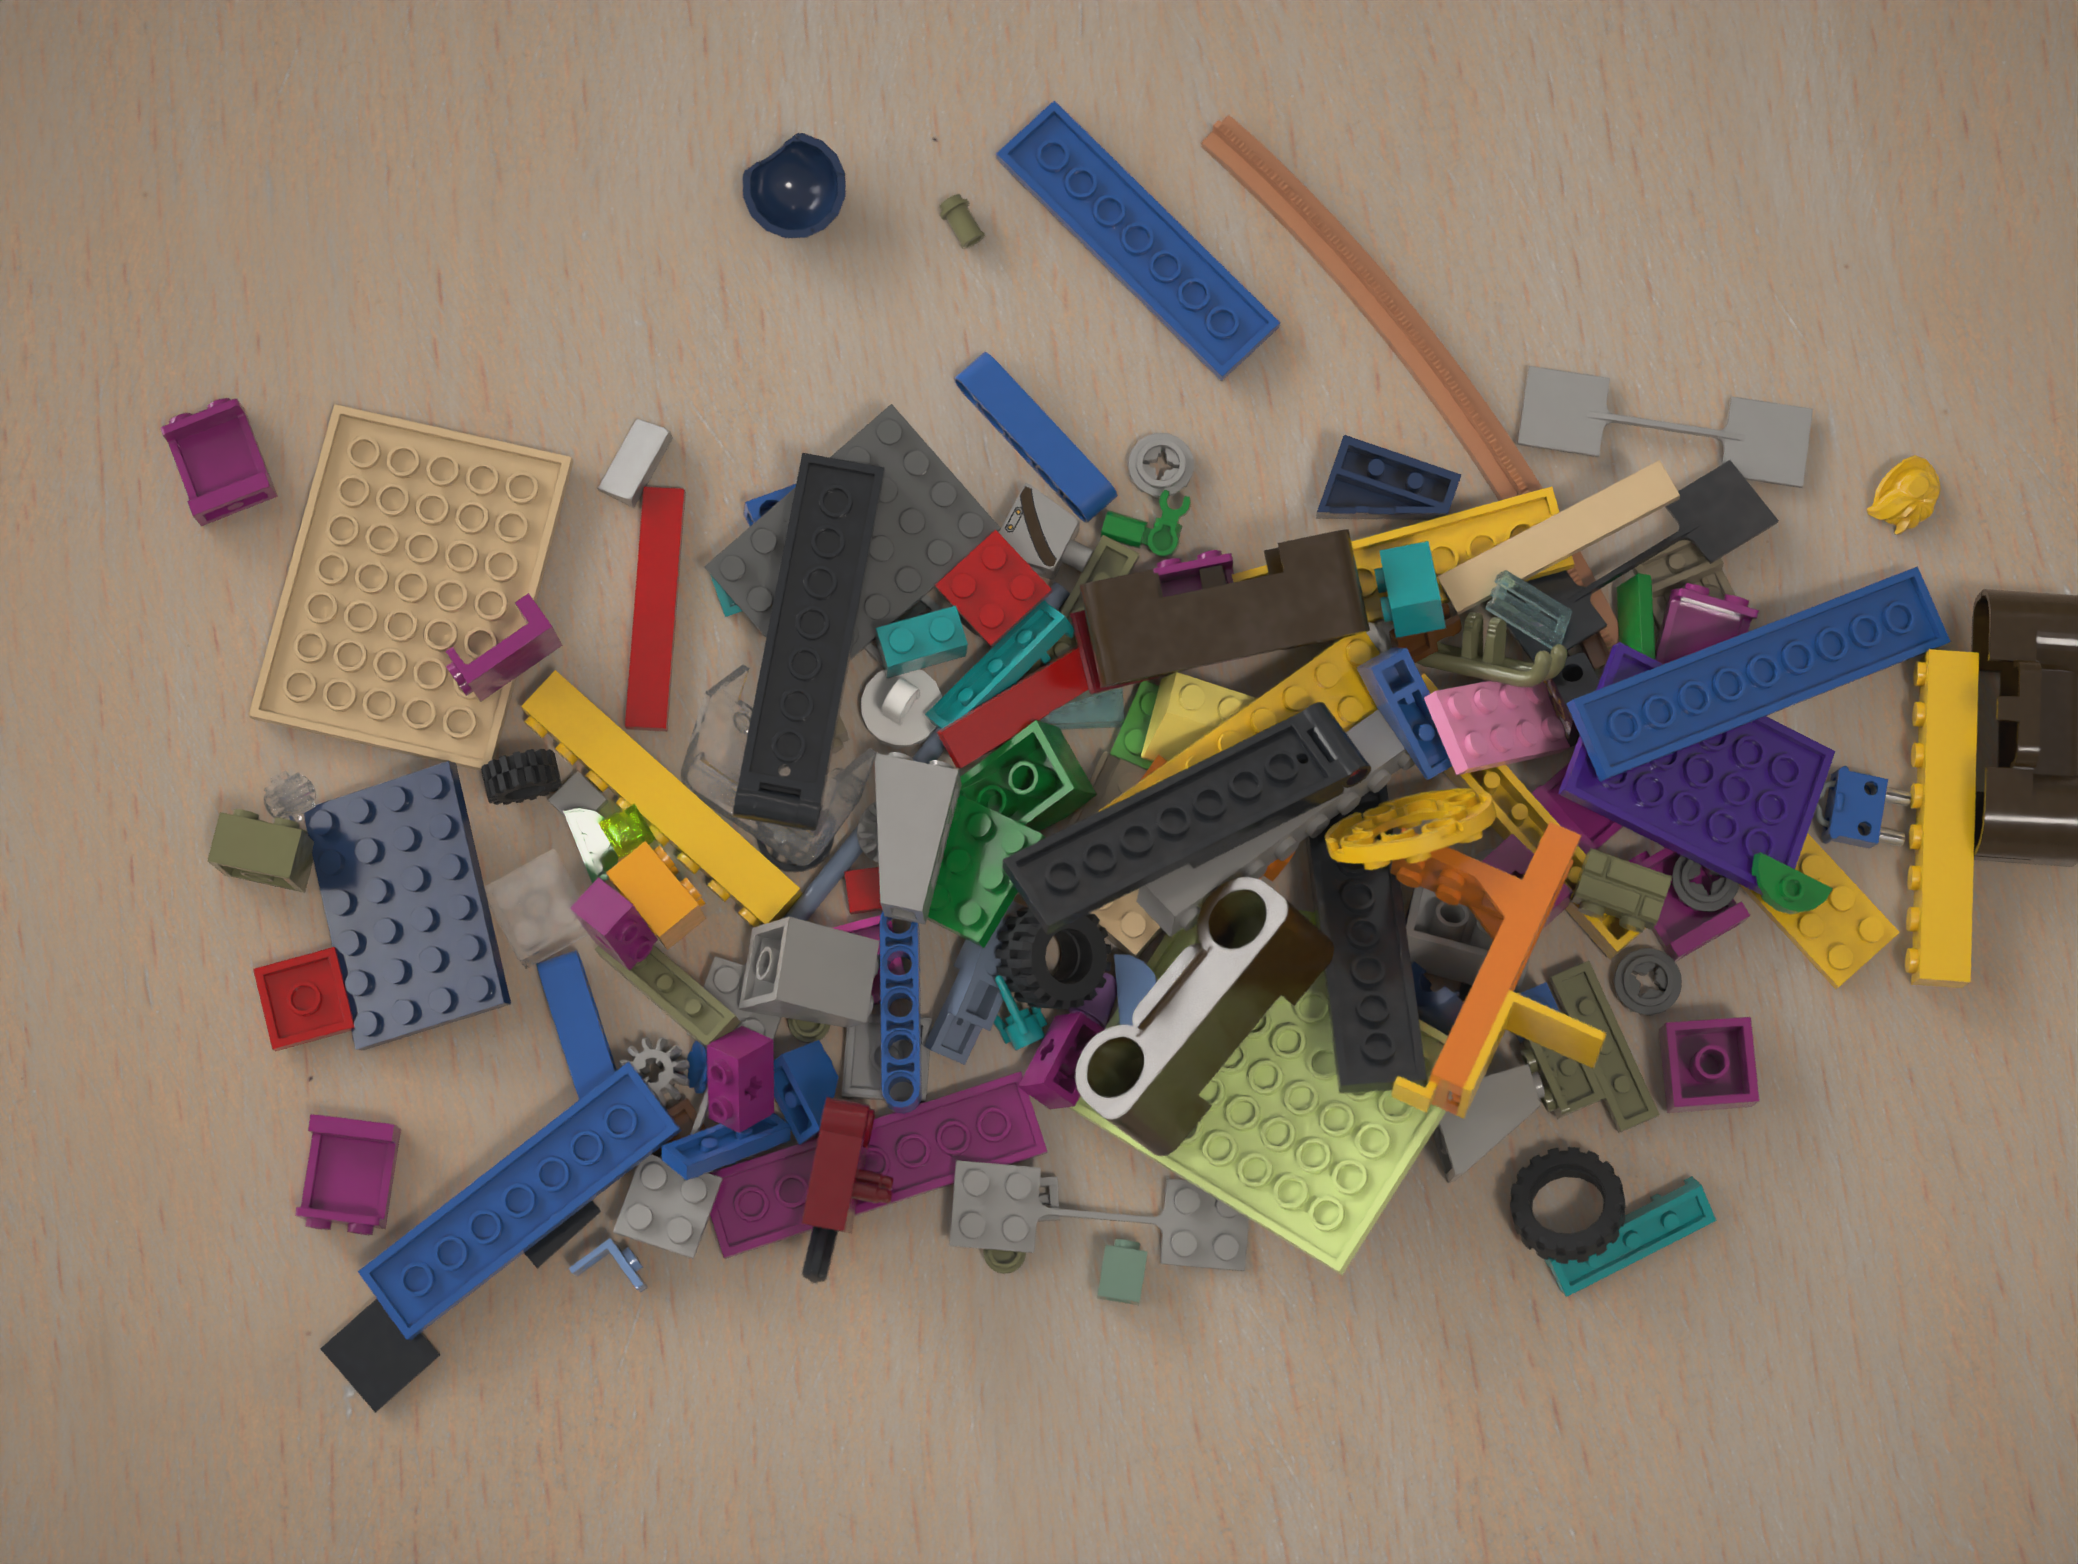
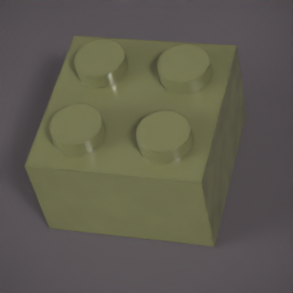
[207,809,314,893]

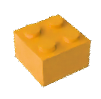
[606,841,706,950]

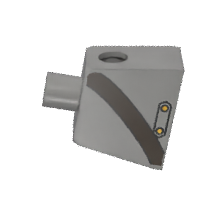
[999,483,1094,580]

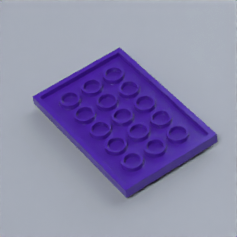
[1558,642,1836,895]

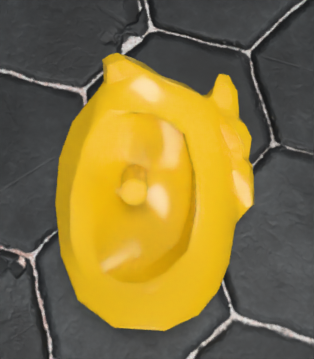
[1866,455,1941,535]

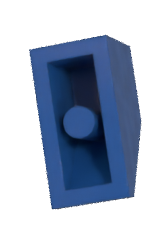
[774,1040,839,1145]

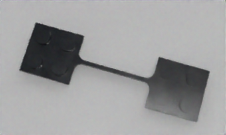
[1491,460,1779,663]
[320,1201,602,1413]

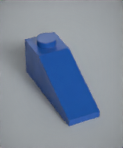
[1356,648,1452,780]

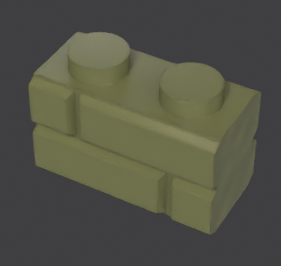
[1571,849,1672,933]

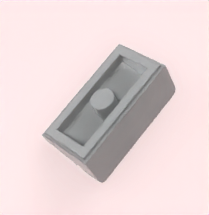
[598,419,673,508]

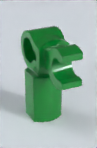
[1100,490,1191,557]

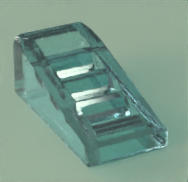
[1041,688,1124,730]

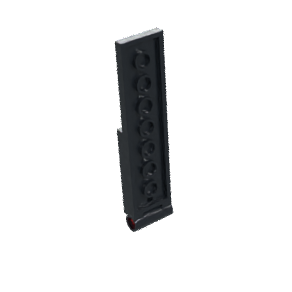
[733,453,885,832]
[1002,702,1371,934]
[1305,784,1427,1093]

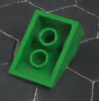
[959,720,1097,832]

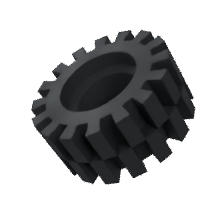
[481,749,562,805]

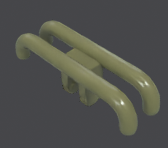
[1416,612,1567,687]

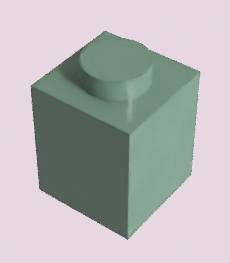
[1097,1239,1148,1305]

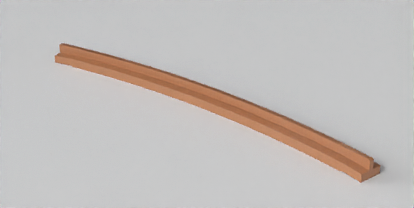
[1201,115,1619,671]

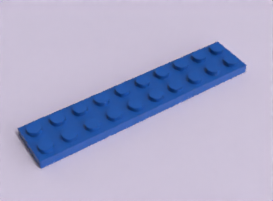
[1566,566,1951,782]

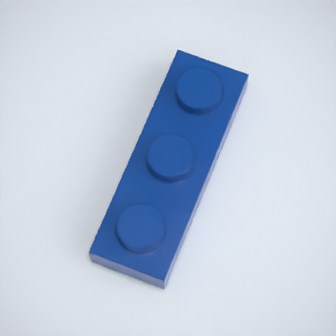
[662,1113,791,1181]

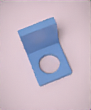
[569,1238,648,1292]

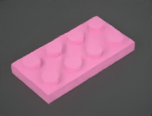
[1424,681,1570,775]

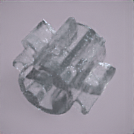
[264,771,316,823]

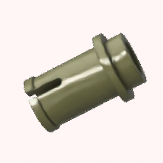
[939,194,985,249]

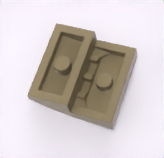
[1632,540,1736,632]

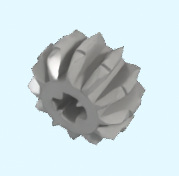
[619,1037,690,1107]

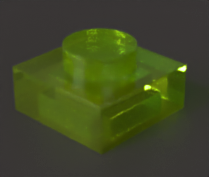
[598,803,656,858]

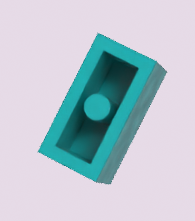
[1374,541,1446,638]
[875,606,968,678]

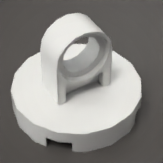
[861,669,942,749]

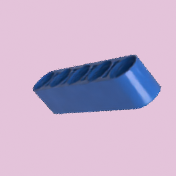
[954,352,1118,523]
[880,912,922,1114]
[536,950,617,1100]

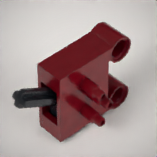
[802,1097,894,1284]

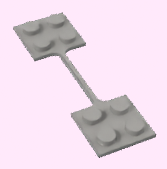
[1518,366,1813,488]
[613,956,782,1259]
[949,1160,1249,1271]

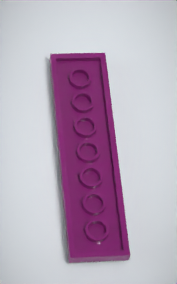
[709,1071,1048,1259]

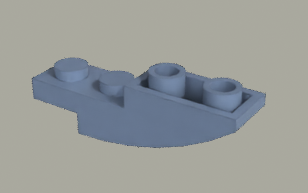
[924,901,1025,1065]

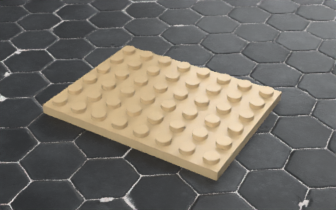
[248,404,574,771]

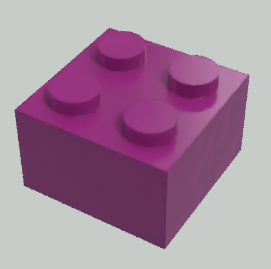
[1659,1017,1760,1113]

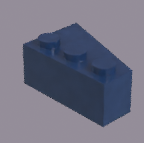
[1316,435,1462,520]

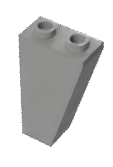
[875,752,962,925]

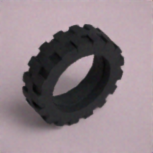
[1510,1147,1626,1264]

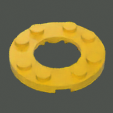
[1325,788,1496,870]

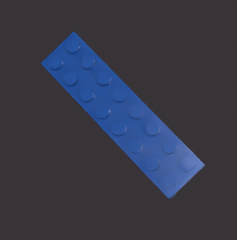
[996,100,1280,382]
[358,1062,682,1340]

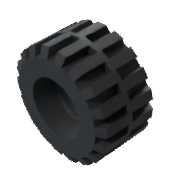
[995,907,1112,1009]

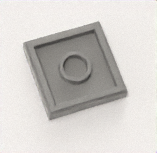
[842,1014,932,1103]

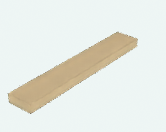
[1438,460,1680,615]

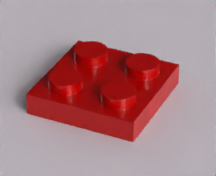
[935,530,1052,648]
[253,947,355,1052]

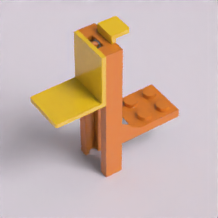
[1390,822,1606,1119]

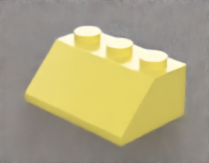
[1141,672,1256,762]

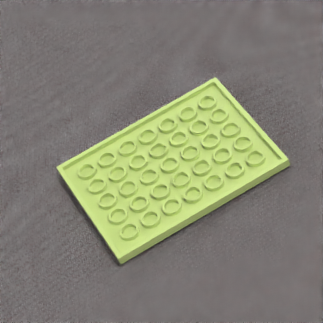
[1067,925,1448,1275]

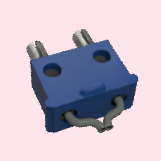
[1816,766,1911,849]

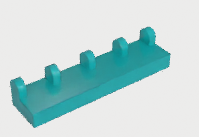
[925,600,1075,730]
[1544,1176,1717,1297]

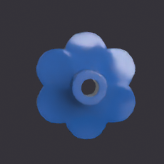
[687,1041,708,1094]

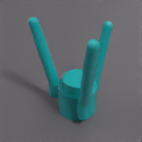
[993,975,1047,1051]

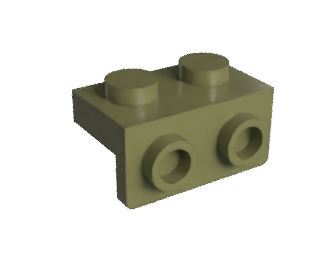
[1521,1039,1606,1119]

